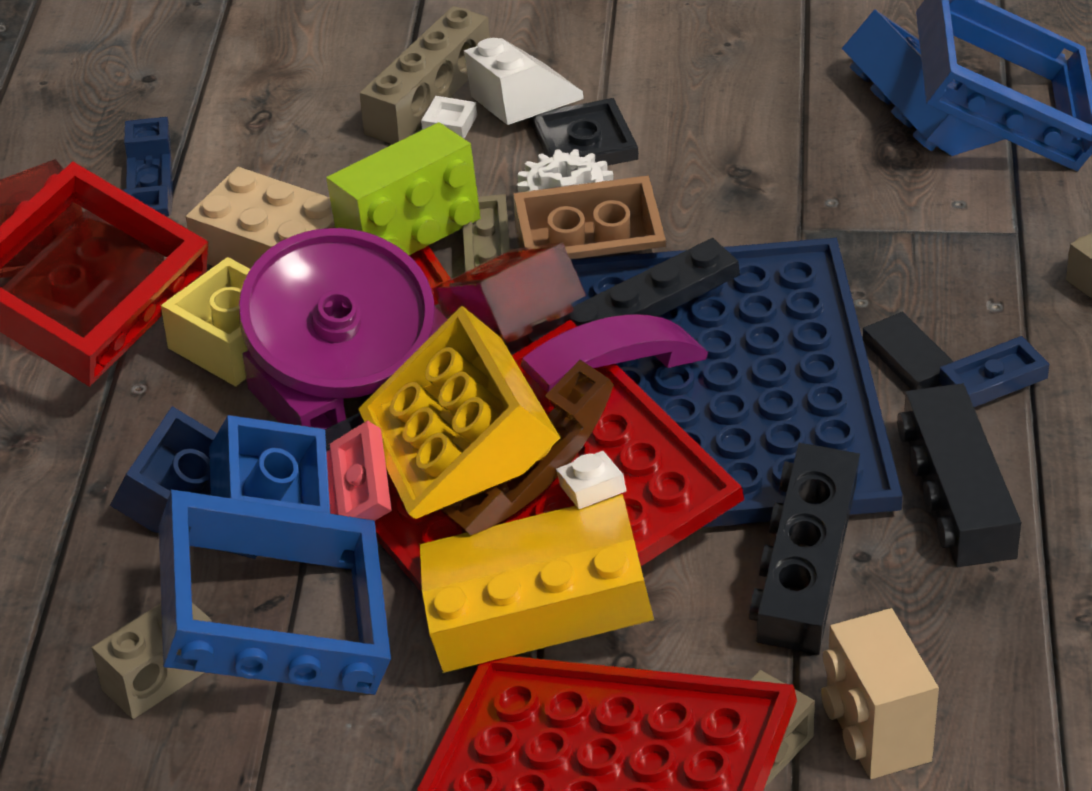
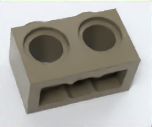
[92,603,212,719]

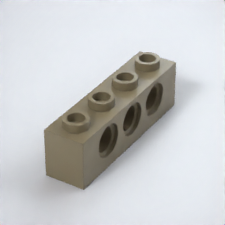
[360,6,490,144]

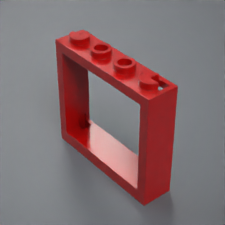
[0,161,209,387]

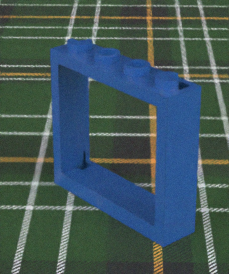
[916,0,1092,172]
[159,489,391,695]

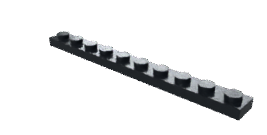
[325,237,740,452]

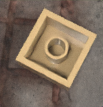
[821,608,939,779]

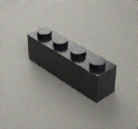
[897,383,1022,568]

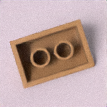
[513,175,666,265]

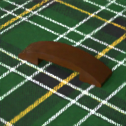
[440,360,614,535]

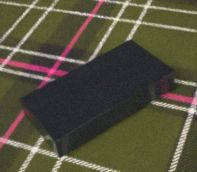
[862,311,954,390]

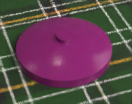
[239,228,435,398]

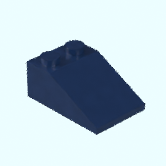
[109,406,257,559]

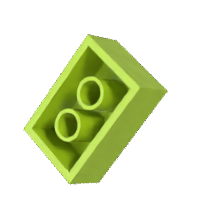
[326,122,481,255]

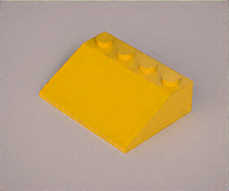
[358,306,560,519]
[420,494,654,673]

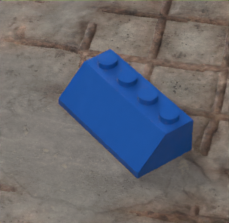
[842,9,1005,156]

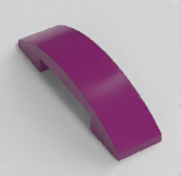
[521,314,708,393]

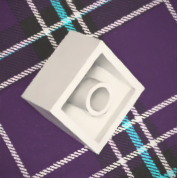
[464,38,584,125]

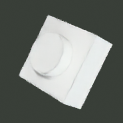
[421,96,477,138]
[556,451,627,509]

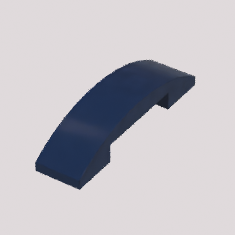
[123,116,173,217]

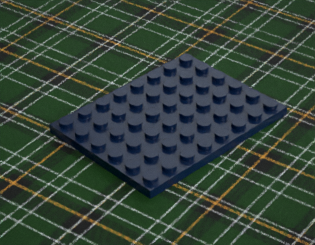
[561,237,903,527]

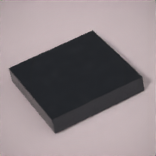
[532,98,639,166]

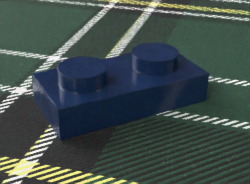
[939,336,1050,407]

